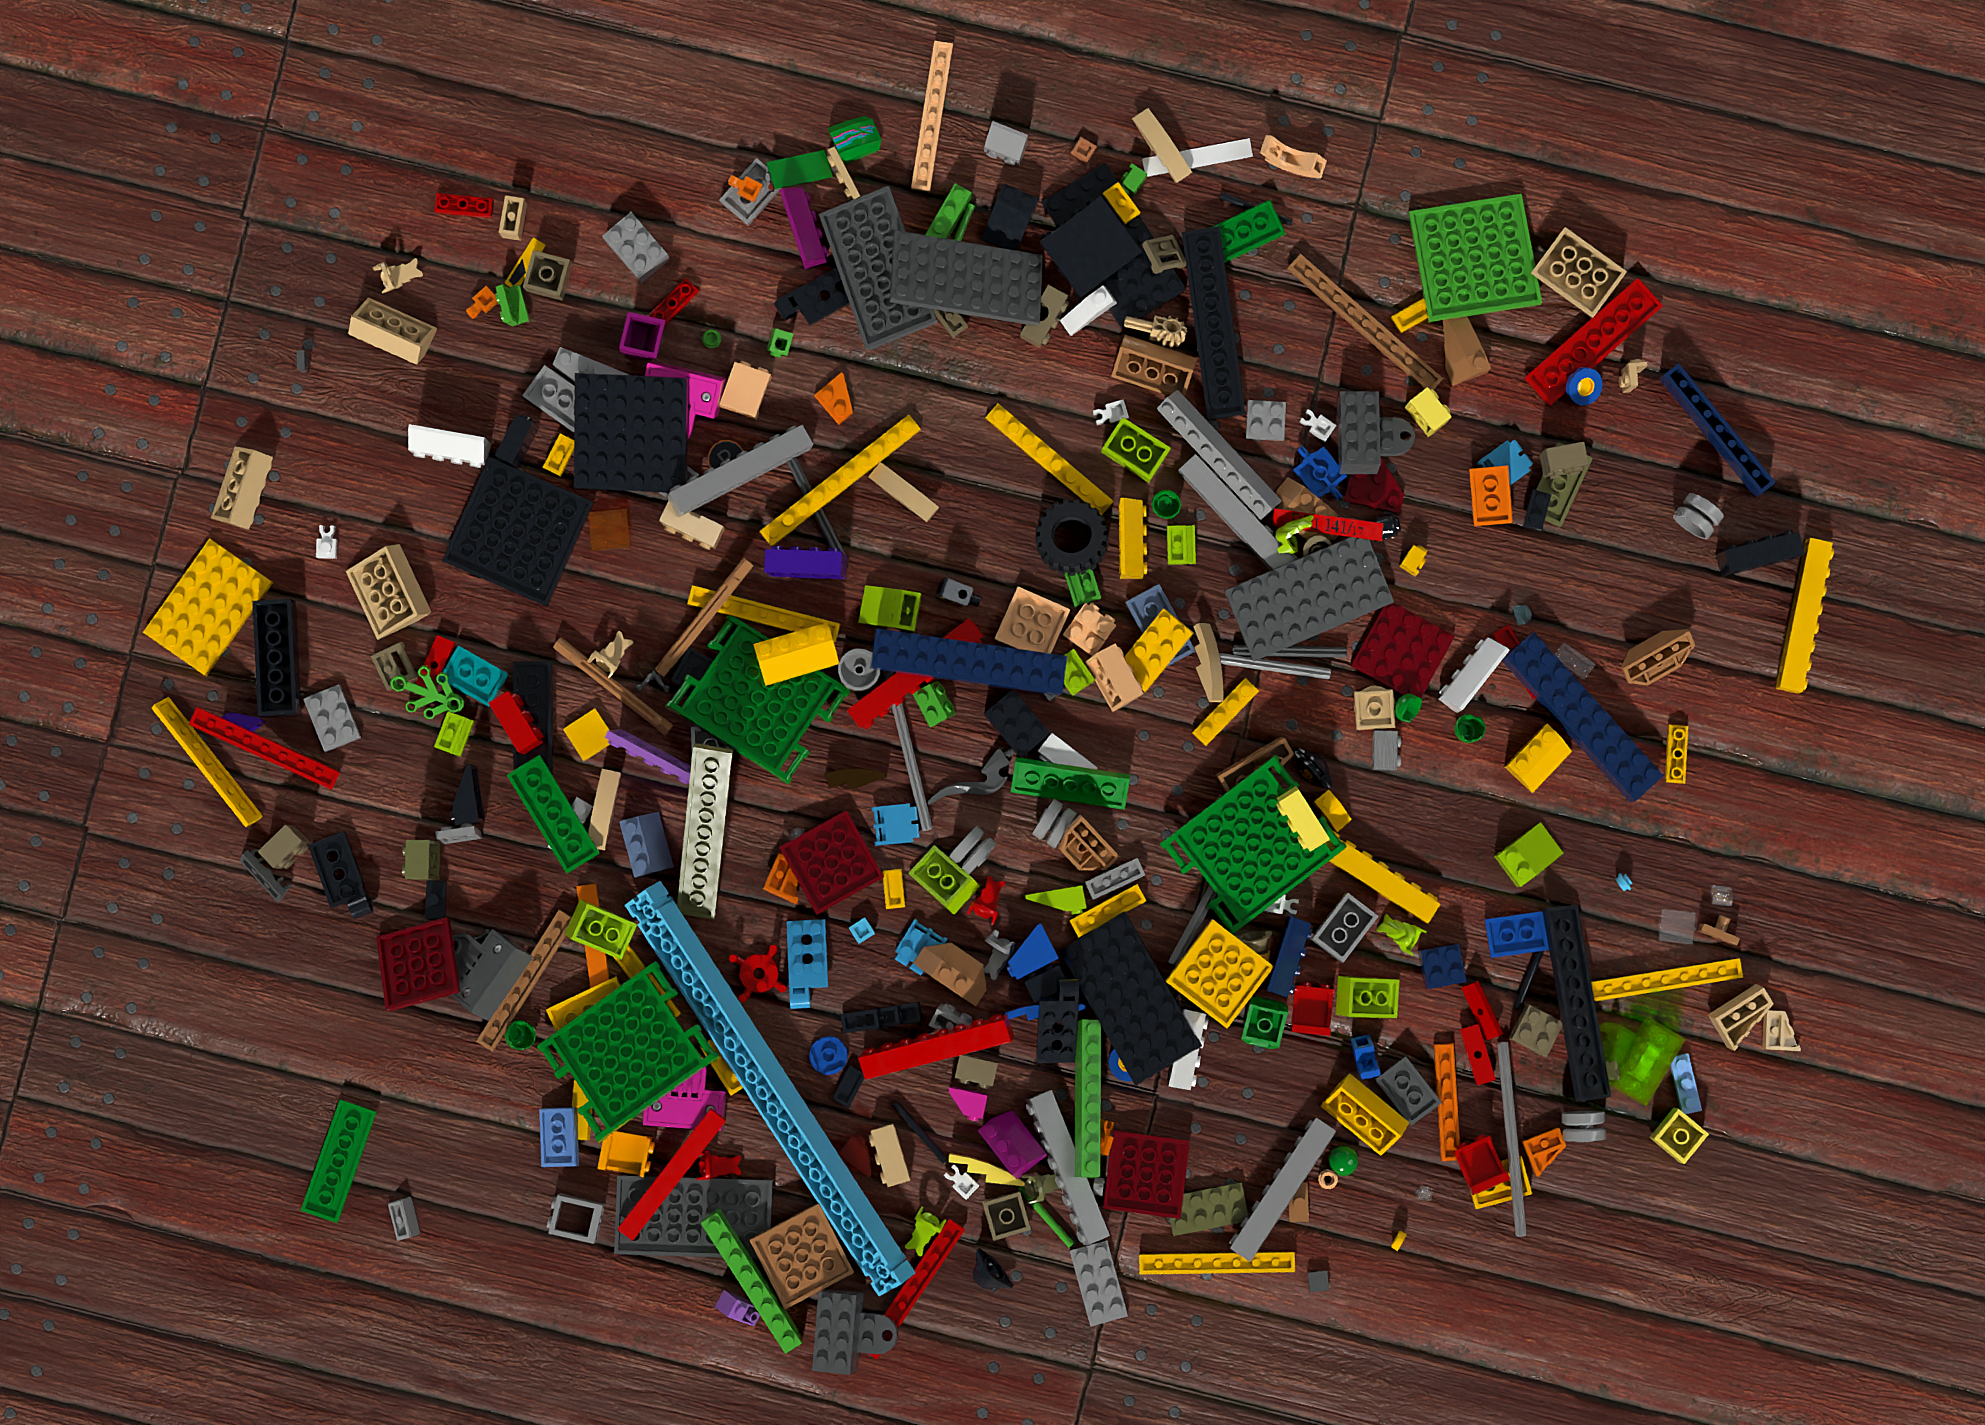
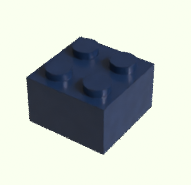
[1418,944,1466,989]

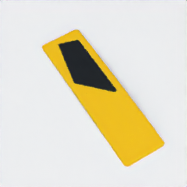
[505,238,545,287]

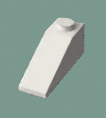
[1060,286,1117,336]
[1038,733,1097,770]

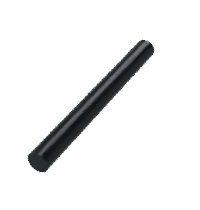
[1220,192,1293,226]
[1513,951,1544,1010]
[892,1100,948,1164]

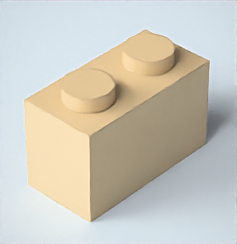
[499,196,527,241]

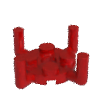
[729,945,788,1002]

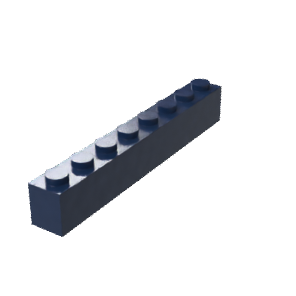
[1659,363,1776,497]

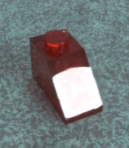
[839,1134,872,1178]

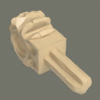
[1124,316,1187,349]

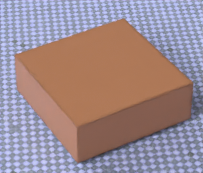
[1071,137,1097,163]

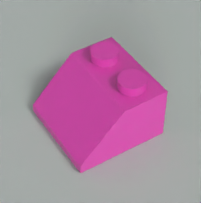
[949,1086,988,1121]

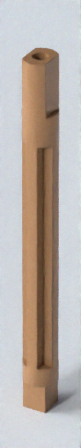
[655,557,754,676]
[553,637,673,736]

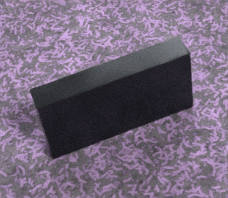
[832,1064,864,1108]

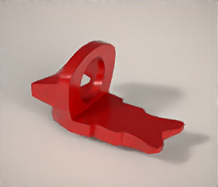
[967,876,1005,925]
[696,1150,741,1180]

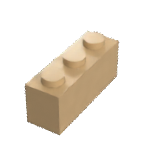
[869,1123,911,1187]

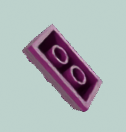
[978,1110,1047,1179]

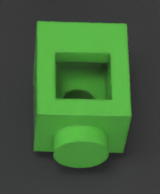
[1121,164,1147,197]
[767,328,793,358]

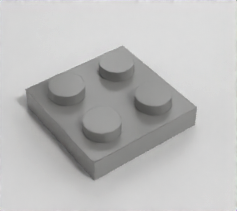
[1246,400,1286,441]
[436,824,482,844]

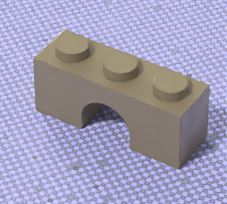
[1020,285,1069,348]

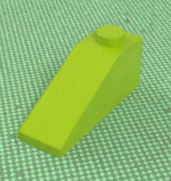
[1025,886,1086,915]

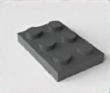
[1375,1056,1442,1126]

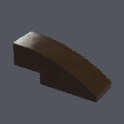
[824,769,887,790]

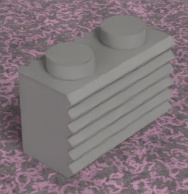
[1372,731,1401,771]

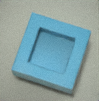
[849,917,875,944]

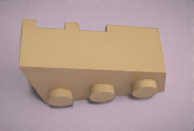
[659,501,725,550]
[1708,984,1773,1051]

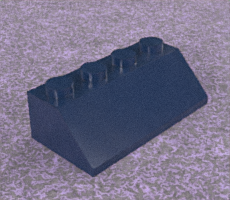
[1264,916,1313,997]

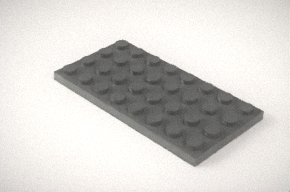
[819,186,938,351]
[890,230,1042,326]
[1224,537,1394,661]
[614,1175,773,1259]

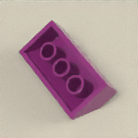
[780,187,828,270]

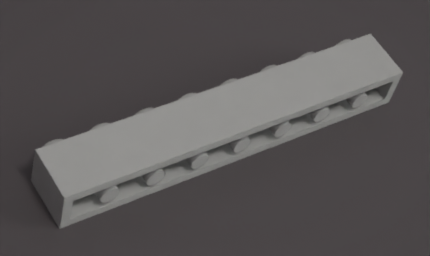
[1157,390,1282,520]
[667,425,813,517]
[1178,454,1298,571]
[1026,1090,1110,1245]
[1229,1118,1336,1262]

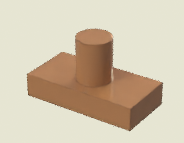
[1697,915,1740,945]
[1288,1182,1309,1222]

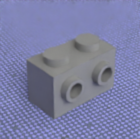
[929,1003,974,1030]

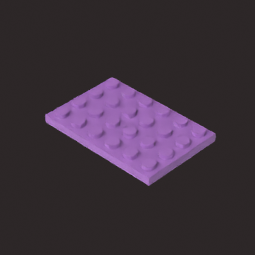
[605,729,691,784]

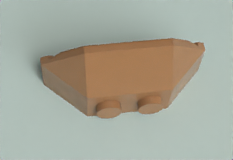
[1275,477,1339,541]
[1621,629,1695,686]
[1059,815,1120,870]
[913,943,987,1006]

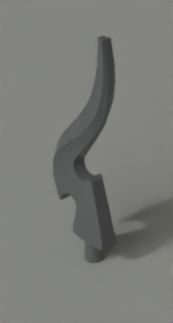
[927,747,1015,805]

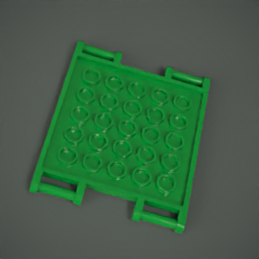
[665,615,851,784]
[1159,755,1347,934]
[537,962,720,1143]

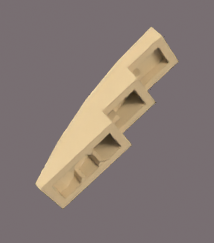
[1132,108,1192,183]
[868,462,939,522]
[1193,623,1223,702]
[588,769,621,851]

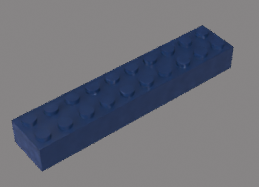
[870,629,1067,696]
[1502,632,1664,803]

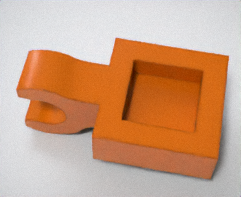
[728,175,763,203]
[466,286,498,319]
[1100,1119,1114,1156]

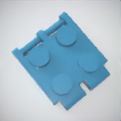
[1477,440,1533,485]
[871,804,920,846]
[895,919,948,975]

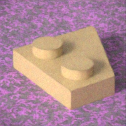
[1762,1010,1801,1051]

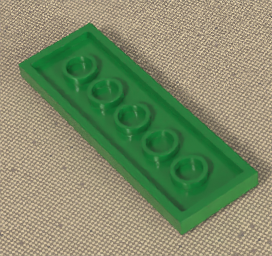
[507,755,600,874]
[1011,757,1130,810]
[300,1099,377,1223]

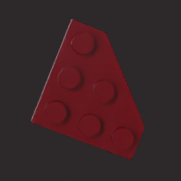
[1344,458,1404,514]

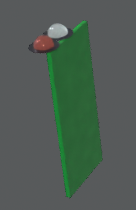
[765,150,833,192]

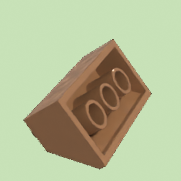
[1111,335,1197,397]

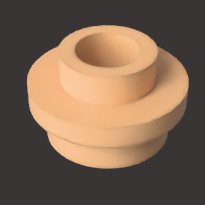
[1318,1169,1338,1189]

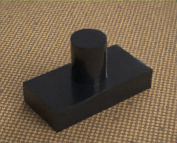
[425,880,447,919]

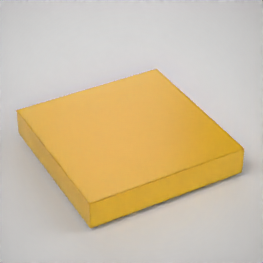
[563,708,610,761]

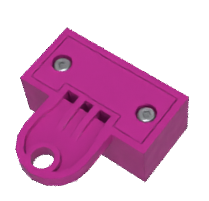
[645,360,727,439]
[643,1055,727,1131]

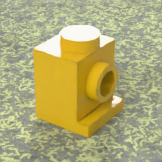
[1399,545,1427,576]

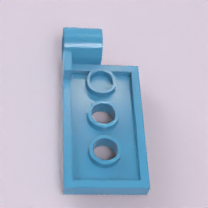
[787,919,828,1009]

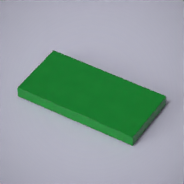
[1210,200,1286,263]

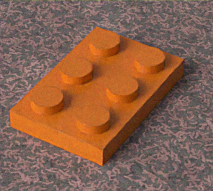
[1469,465,1513,526]

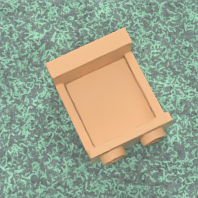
[719,361,772,420]

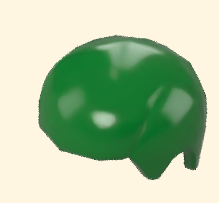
[1151,490,1181,519]
[1394,694,1422,723]
[1454,714,1486,743]
[504,1020,536,1050]
[1329,1145,1358,1176]

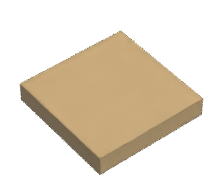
[1354,689,1395,730]

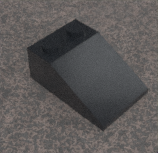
[981,183,1039,251]
[450,764,485,826]

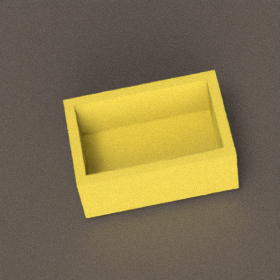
[1276,786,1330,851]

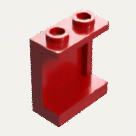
[1290,982,1335,1036]
[1453,1134,1510,1196]

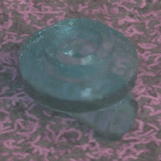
[1512,605,1532,626]

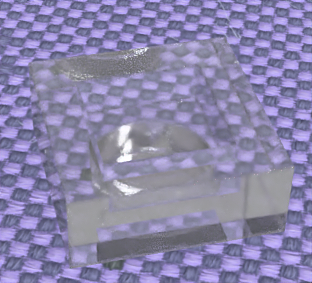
[1710,885,1733,906]

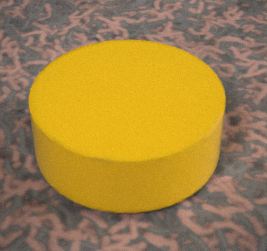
[1391,1231,1407,1251]

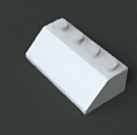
[408,424,491,468]
[1439,638,1509,713]
[1167,1009,1209,1090]

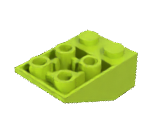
[858,585,922,633]

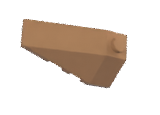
[1443,316,1491,386]

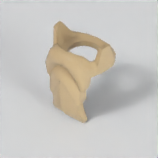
[372,258,423,293]
[587,631,633,678]

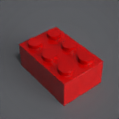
[488,691,544,755]

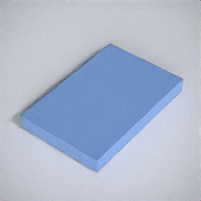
[539,1107,579,1167]

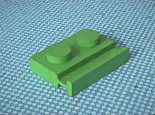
[1064,569,1101,607]

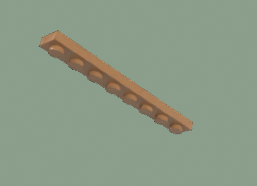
[476,910,572,1052]

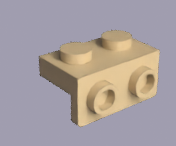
[1619,359,1648,393]

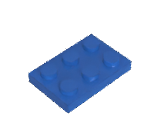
[1484,911,1549,958]

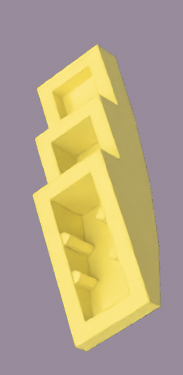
[949,1153,1025,1186]

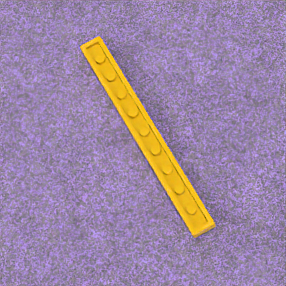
[760,415,921,546]

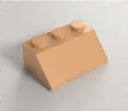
[1085,643,1143,712]

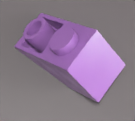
[715,1290,760,1326]

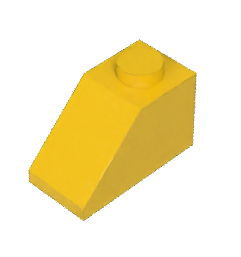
[1312,790,1352,832]

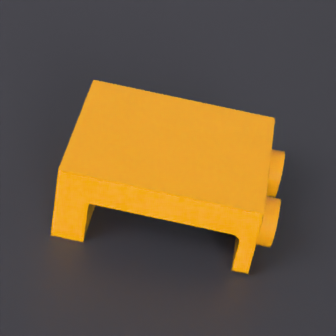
[598,1131,655,1177]

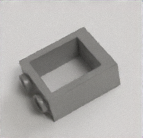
[547,1193,605,1244]

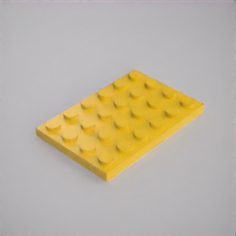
[143,539,273,676]

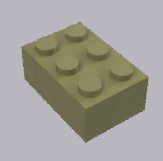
[402,840,440,880]

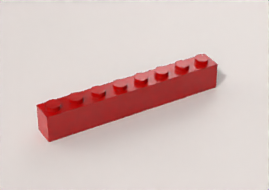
[846,618,983,729]
[858,1014,1014,1080]

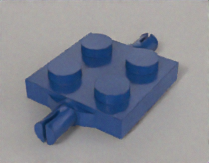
[1293,445,1347,501]

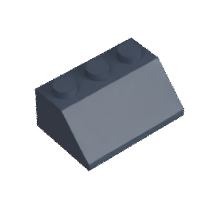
[619,812,674,878]

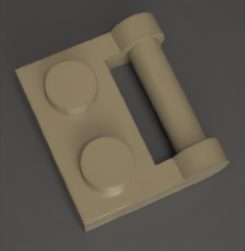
[1142,235,1186,274]
[371,642,419,691]

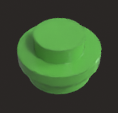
[702,329,721,349]

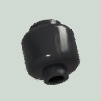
[1375,513,1401,540]

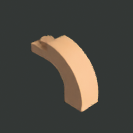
[1260,135,1327,178]

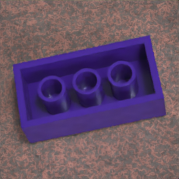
[764,546,847,579]

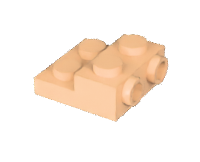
[1063,603,1116,656]

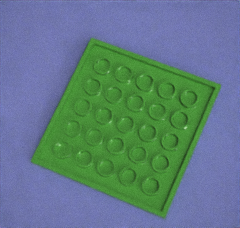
[1408,194,1542,322]

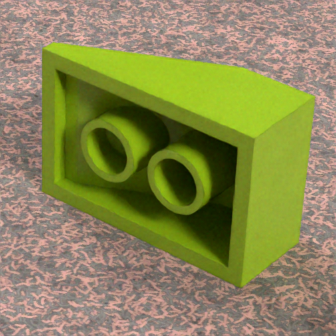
[1494,822,1563,887]
[908,845,980,914]
[565,899,637,960]
[1336,976,1400,1018]

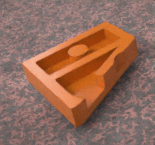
[814,372,853,425]
[762,853,798,904]
[1522,1127,1566,1177]

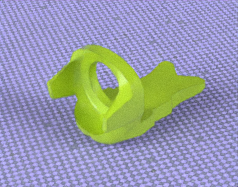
[1275,515,1314,554]
[1376,914,1427,956]
[905,1206,946,1256]

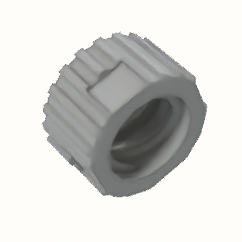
[1093,1178,1105,1196]

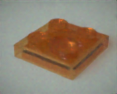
[588,509,630,551]

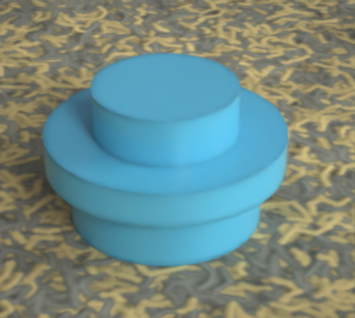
[1615,873,1633,891]

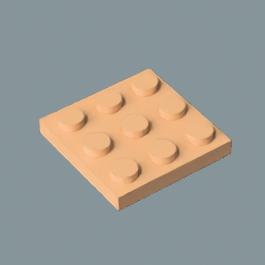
[995,587,1070,654]

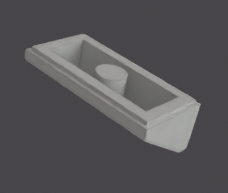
[388,1197,420,1241]

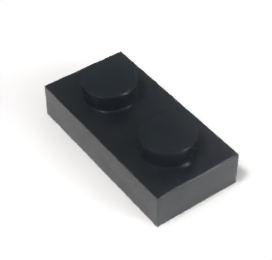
[1522,489,1552,532]

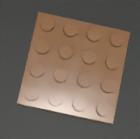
[749,1203,854,1309]

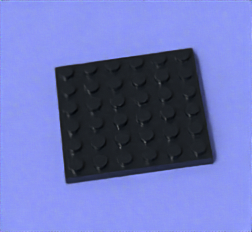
[574,373,689,493]
[442,457,594,607]

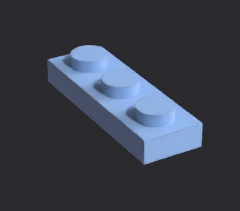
[1668,1053,1702,1114]

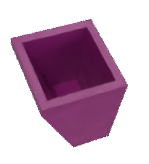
[619,312,666,362]

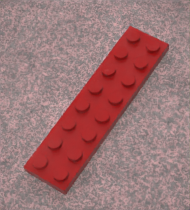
[1524,278,1663,407]

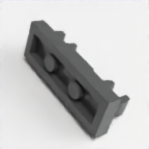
[239,849,291,903]

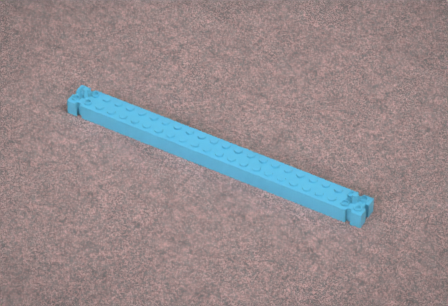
[625,881,915,1296]

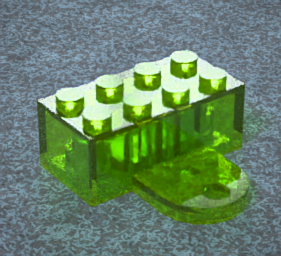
[1599,1018,1686,1106]

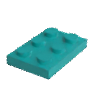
[439,645,509,707]

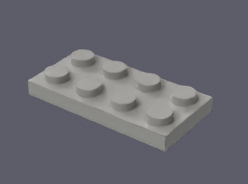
[1070,1240,1128,1327]

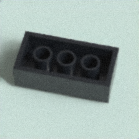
[1715,530,1805,577]

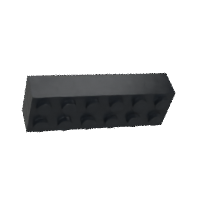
[252,598,302,717]

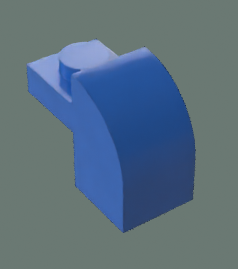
[1351,1035,1380,1079]

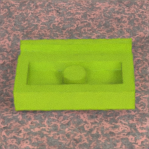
[1167,525,1196,565]
[1064,649,1095,696]
[434,711,475,757]

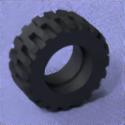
[1035,499,1109,576]

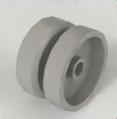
[1673,493,1724,540]
[838,649,881,693]
[1032,799,1077,848]
[949,826,997,874]
[1561,1111,1606,1142]

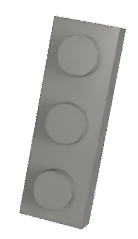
[1085,858,1145,899]

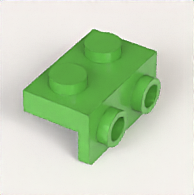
[495,284,530,327]
[913,681,956,728]

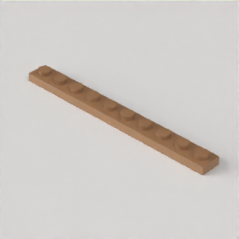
[1287,254,1443,390]

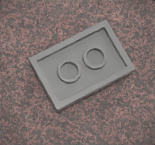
[719,158,782,226]
[303,684,362,752]

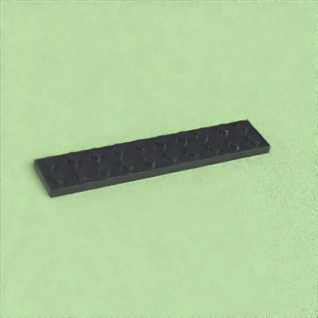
[1182,226,1246,421]
[1542,905,1611,1102]

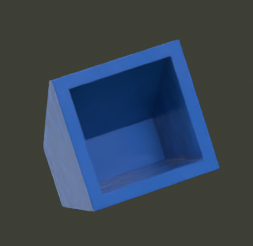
[1007,924,1058,979]

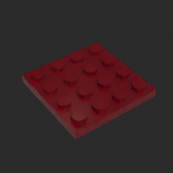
[1351,602,1455,698]
[779,810,884,915]
[376,917,460,1012]
[1103,1131,1190,1219]

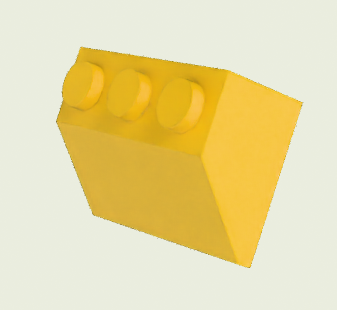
[1504,724,1572,793]

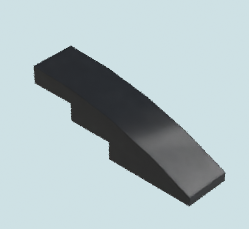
[840,1002,923,1033]

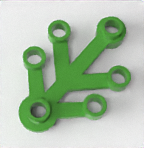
[391,665,464,719]

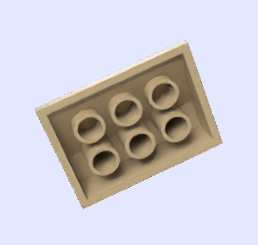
[1531,227,1627,318]
[346,544,432,640]

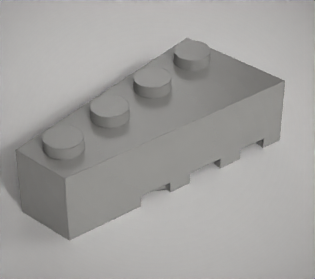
[553,347,629,382]

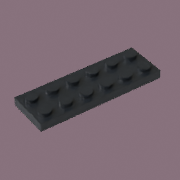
[513,661,553,775]

